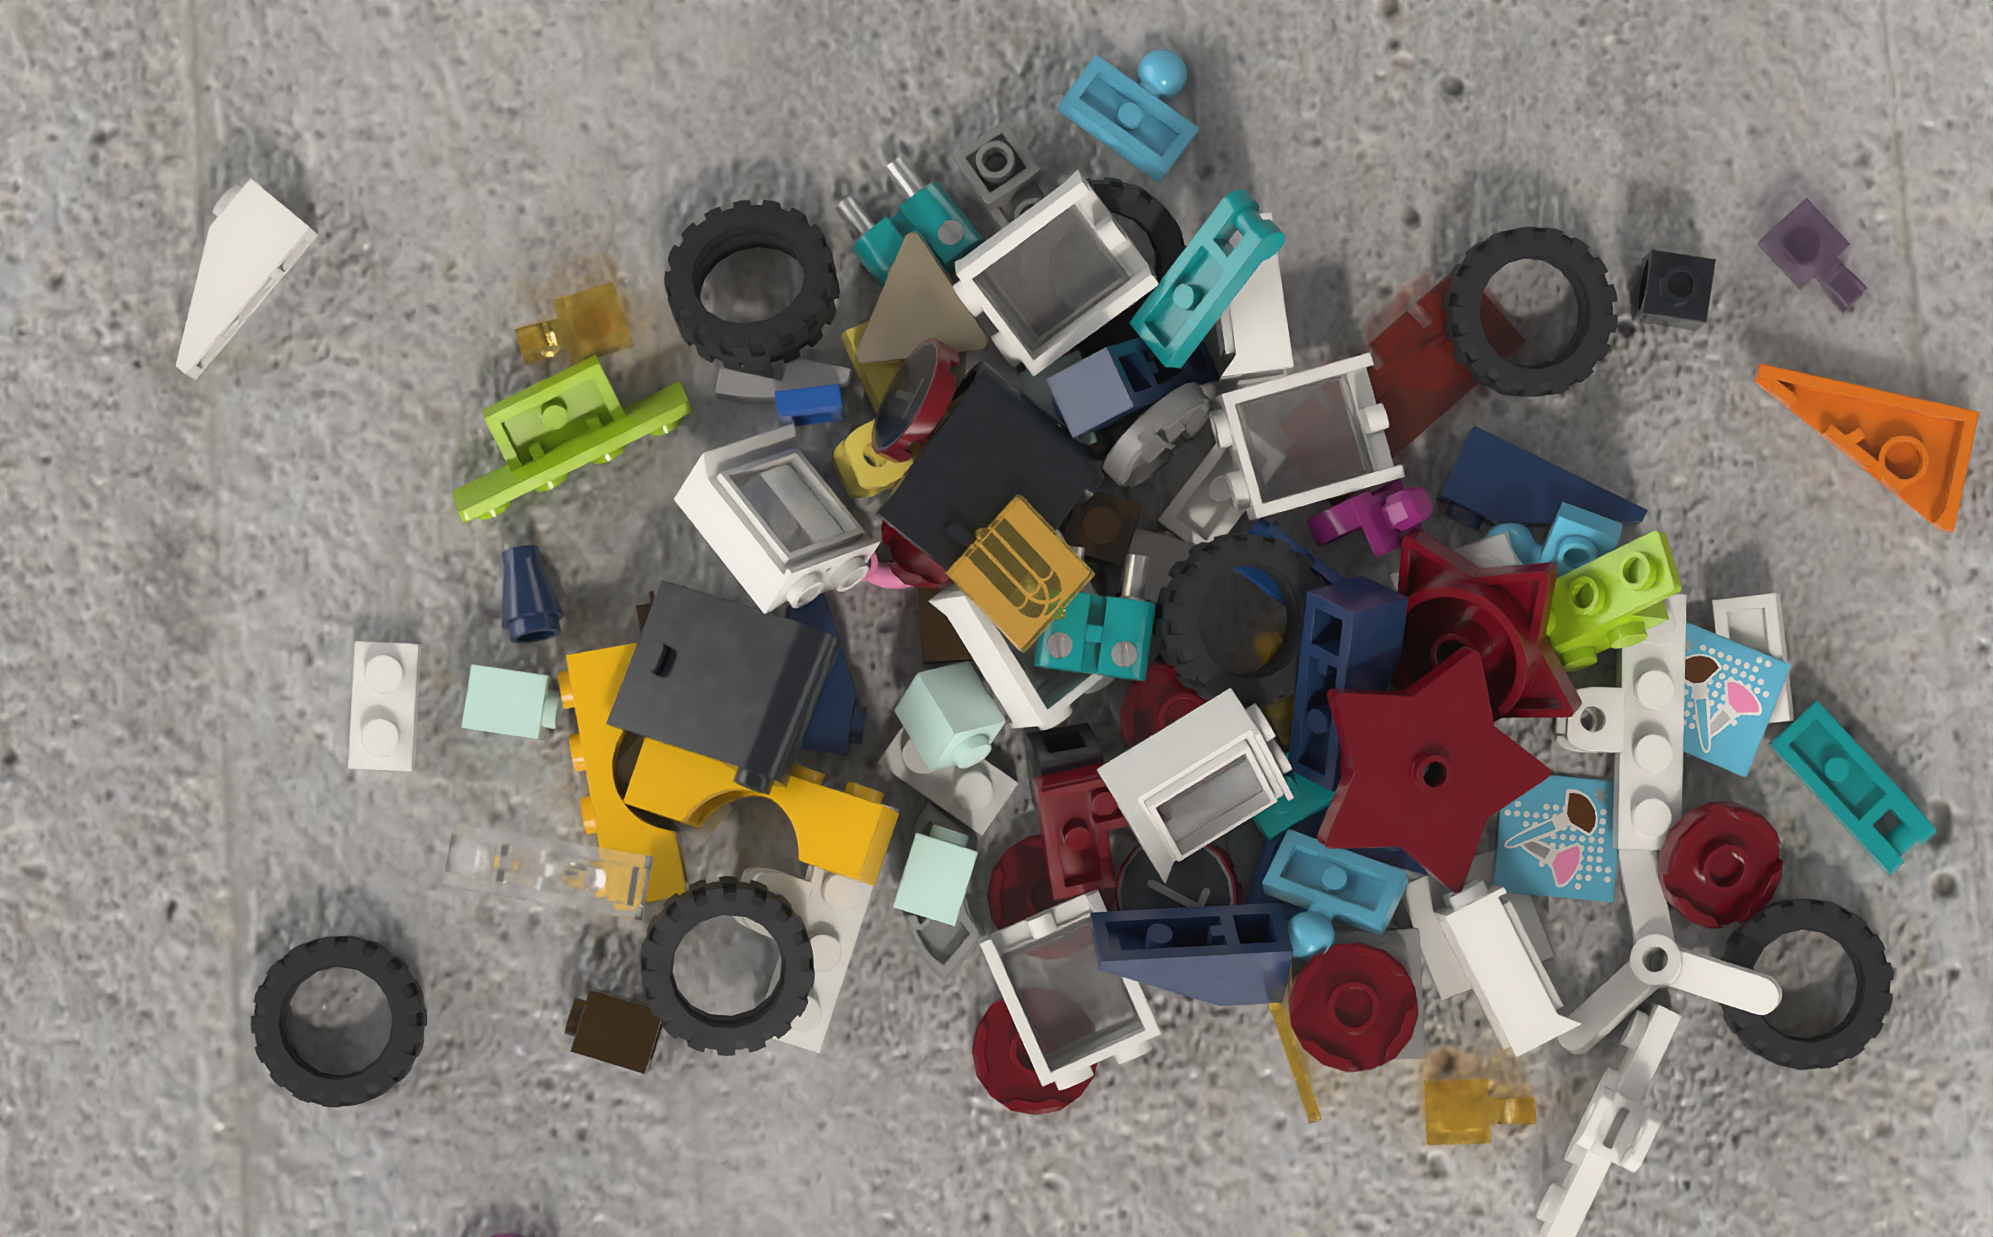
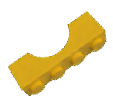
[558,642,689,909]
[623,738,899,887]

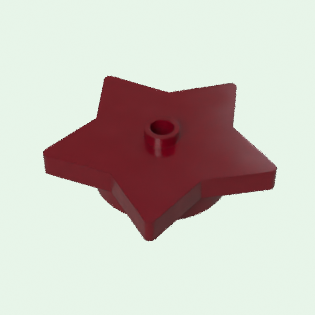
[1390,527,1582,722]
[1317,646,1551,893]

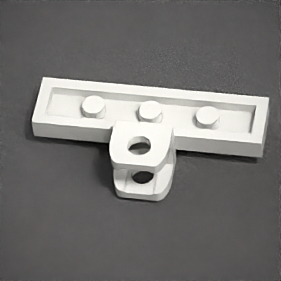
[1554,594,1687,850]
[733,788,899,1053]
[1536,1003,1682,1237]

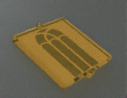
[946,495,1095,653]

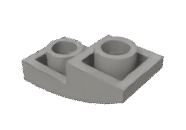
[952,120,1079,254]
[715,348,853,403]

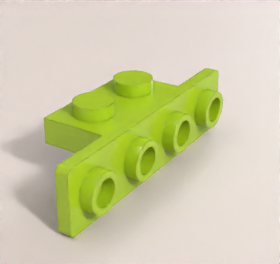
[452,355,693,522]
[1546,531,1682,672]

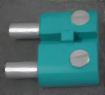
[835,156,986,289]
[1033,545,1156,681]

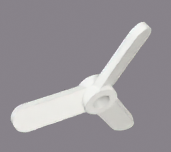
[1558,849,1782,1055]

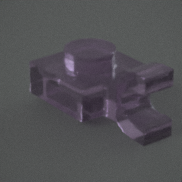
[1757,198,1867,314]

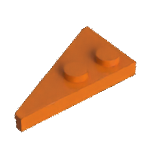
[1754,363,1980,533]

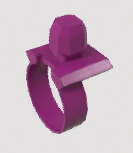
[1306,478,1433,558]

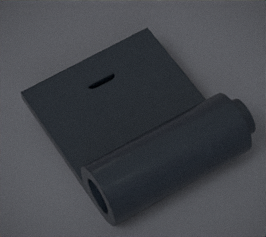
[875,360,1104,599]
[606,580,841,795]

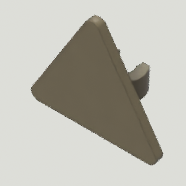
[855,232,990,364]

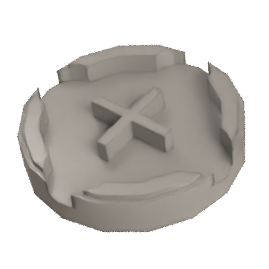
[1103,382,1213,488]

